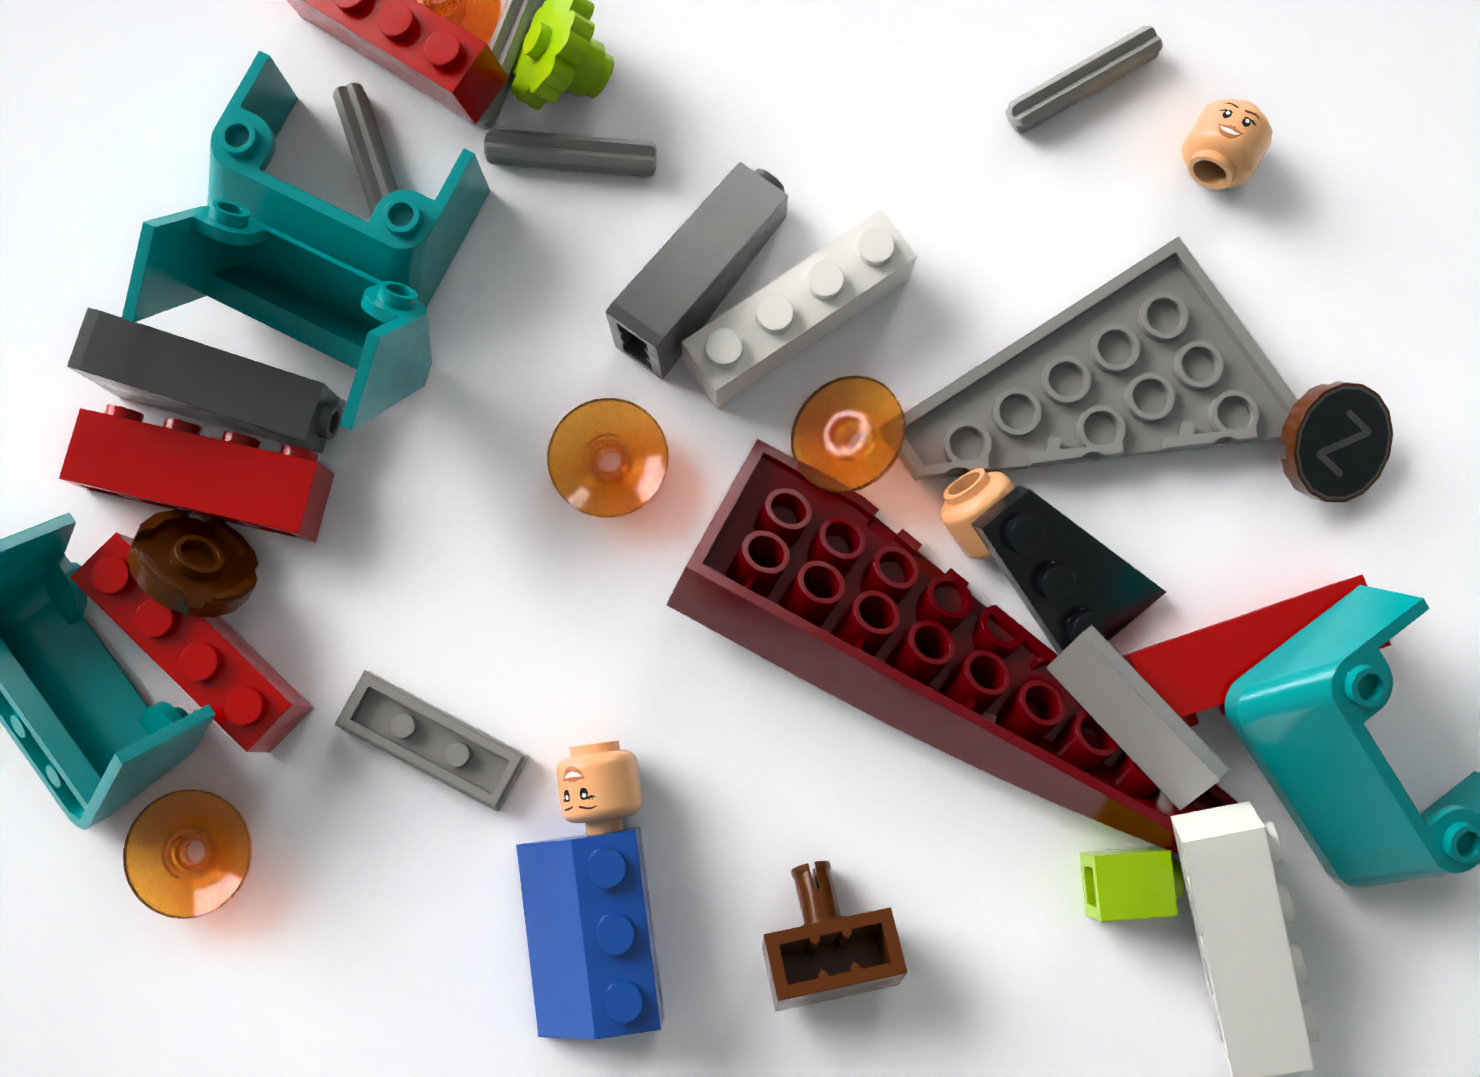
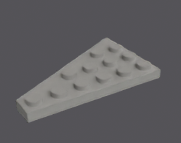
[881,236,1298,481]

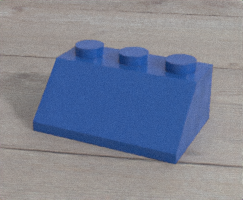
[516,827,665,1040]

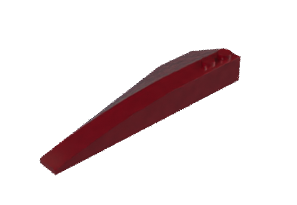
[666,439,1239,854]

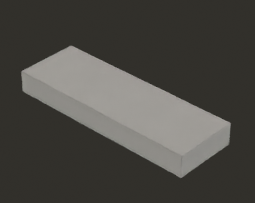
[1046,625,1230,810]
[334,670,529,812]

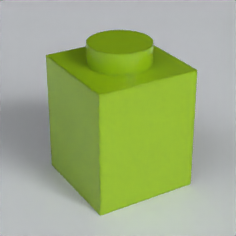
[1079,846,1184,922]

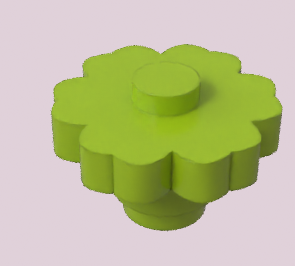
[511,0,614,110]

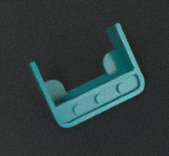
[207,50,491,308]
[122,200,432,431]
[0,512,216,830]
[1225,585,1480,888]

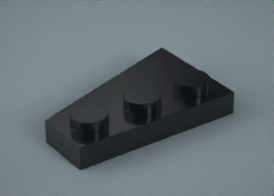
[971,485,1166,655]

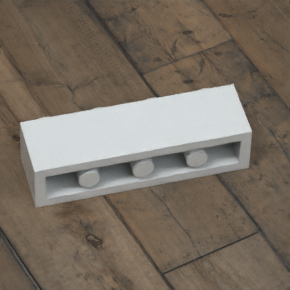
[681,209,917,408]
[1170,801,1320,1077]

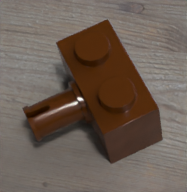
[762,861,907,1012]

